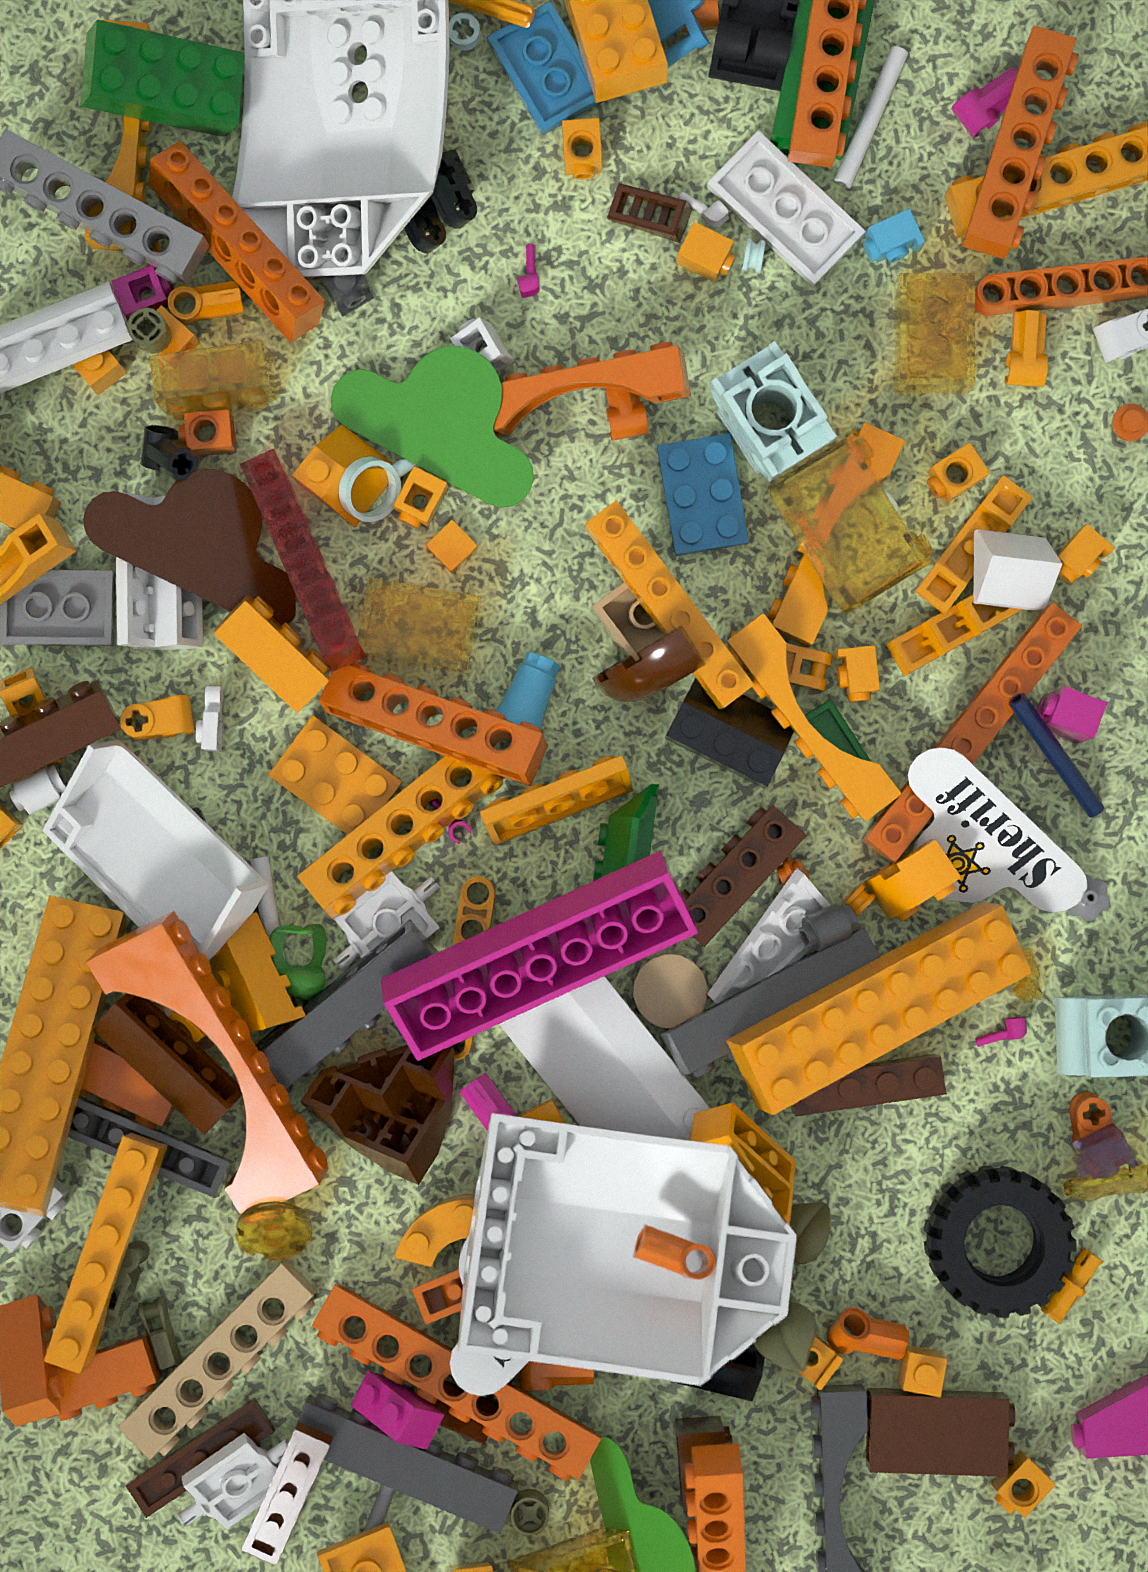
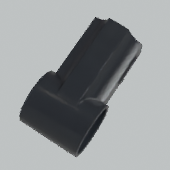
[140,425,198,480]

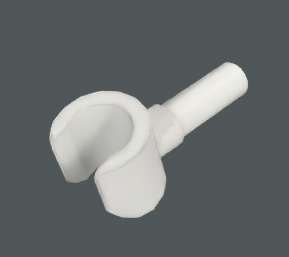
[678,192,729,228]

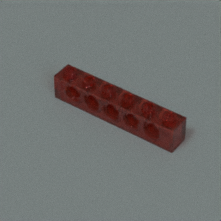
[240,449,367,672]

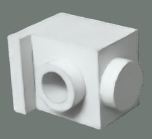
[450,317,515,373]

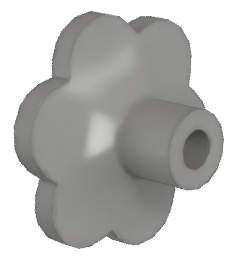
[1067,874,1110,921]

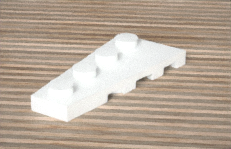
[707,868,830,1004]

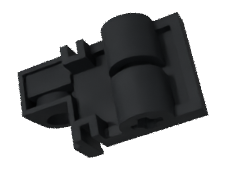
[708,0,799,91]

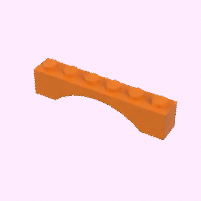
[493,342,691,437]

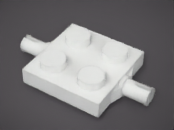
[333,871,441,971]
[177,1433,289,1530]

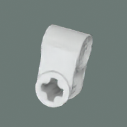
[1093,309,1148,364]

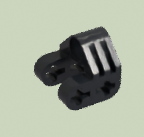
[404,149,477,253]

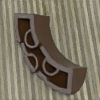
[592,625,706,702]

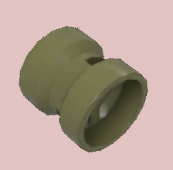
[127,308,172,354]
[510,1489,549,1536]

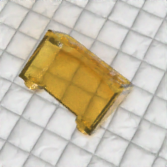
[768,433,934,615]

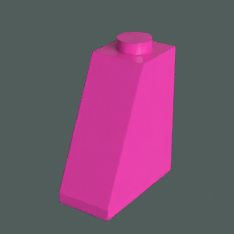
[1071,1374,1148,1459]

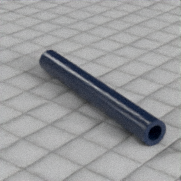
[1008,693,1104,817]

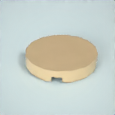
[633,954,708,1028]

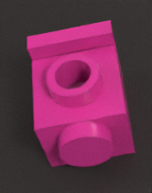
[111,265,173,320]

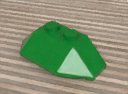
[593,784,659,881]

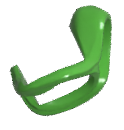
[269,924,326,999]

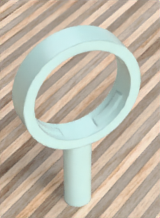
[338,456,417,522]

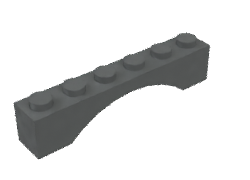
[810,1384,868,1572]

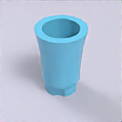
[496,652,560,729]

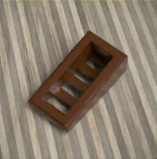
[607,183,692,243]

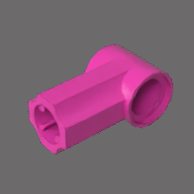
[951,67,1017,139]
[459,1072,519,1132]

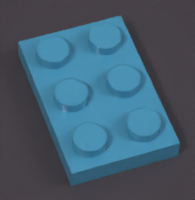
[487,1,603,136]
[657,433,749,556]

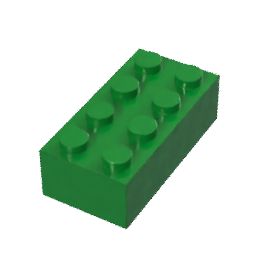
[80,19,244,137]

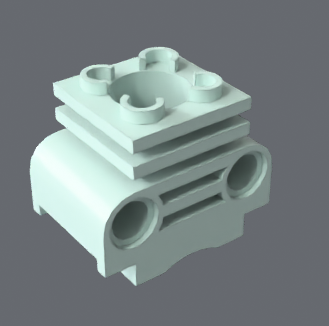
[709,341,837,482]
[1053,994,1148,1077]

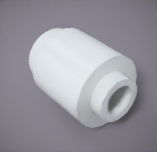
[9,764,67,815]

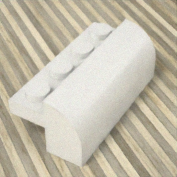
[0,281,132,394]
[116,493,203,650]

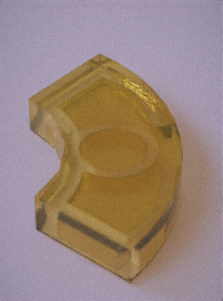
[1063,1164,1148,1202]

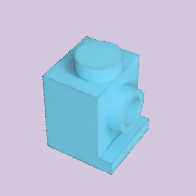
[863,208,925,263]

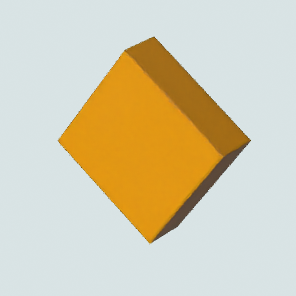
[425,520,478,573]

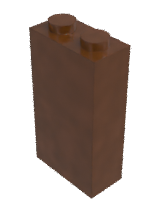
[866,1388,1015,1477]

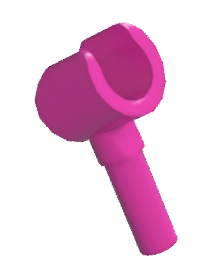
[517,244,540,298]
[429,799,471,844]
[975,1017,1027,1047]

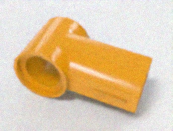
[168,281,244,325]
[1004,310,1048,387]

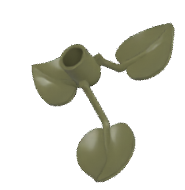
[754,1202,832,1372]

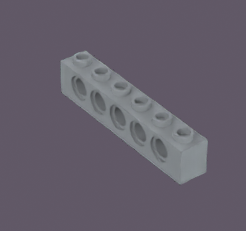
[0,128,209,285]

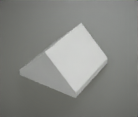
[973,529,1062,611]

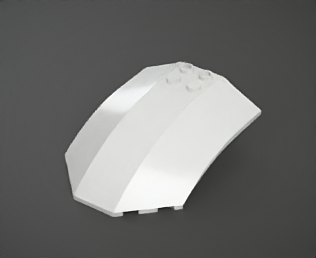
[458,1113,797,1386]

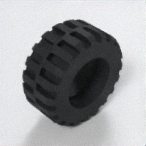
[923,1165,1077,1318]

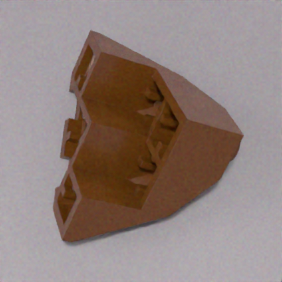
[300,1044,455,1185]

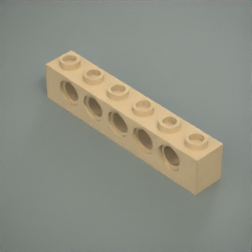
[118,1258,317,1460]

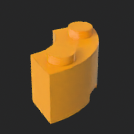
[863,839,961,922]
[394,1194,475,1267]

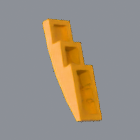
[886,595,1023,677]

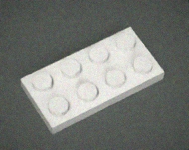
[706,130,866,288]

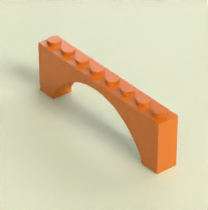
[86,911,329,1220]

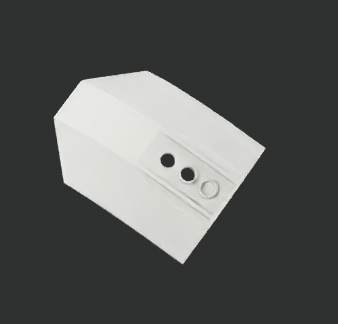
[232,0,449,277]

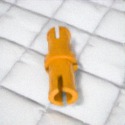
[1040,1247,1104,1324]

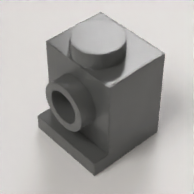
[320,274,374,317]

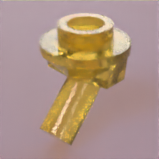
[1010,947,1044,1003]

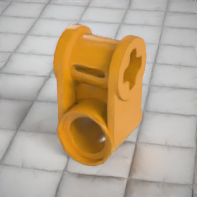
[120,695,196,740]

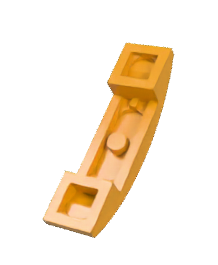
[915,475,1033,615]

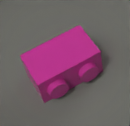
[1036,686,1107,743]
[351,1371,444,1449]

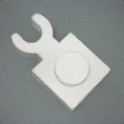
[196,686,224,752]

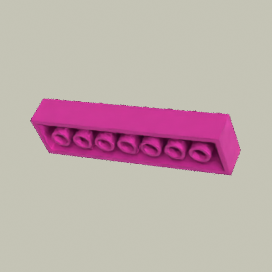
[381,850,698,1061]

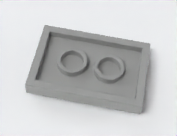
[0,570,116,647]

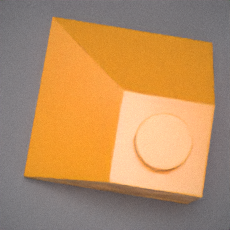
[292,424,393,528]

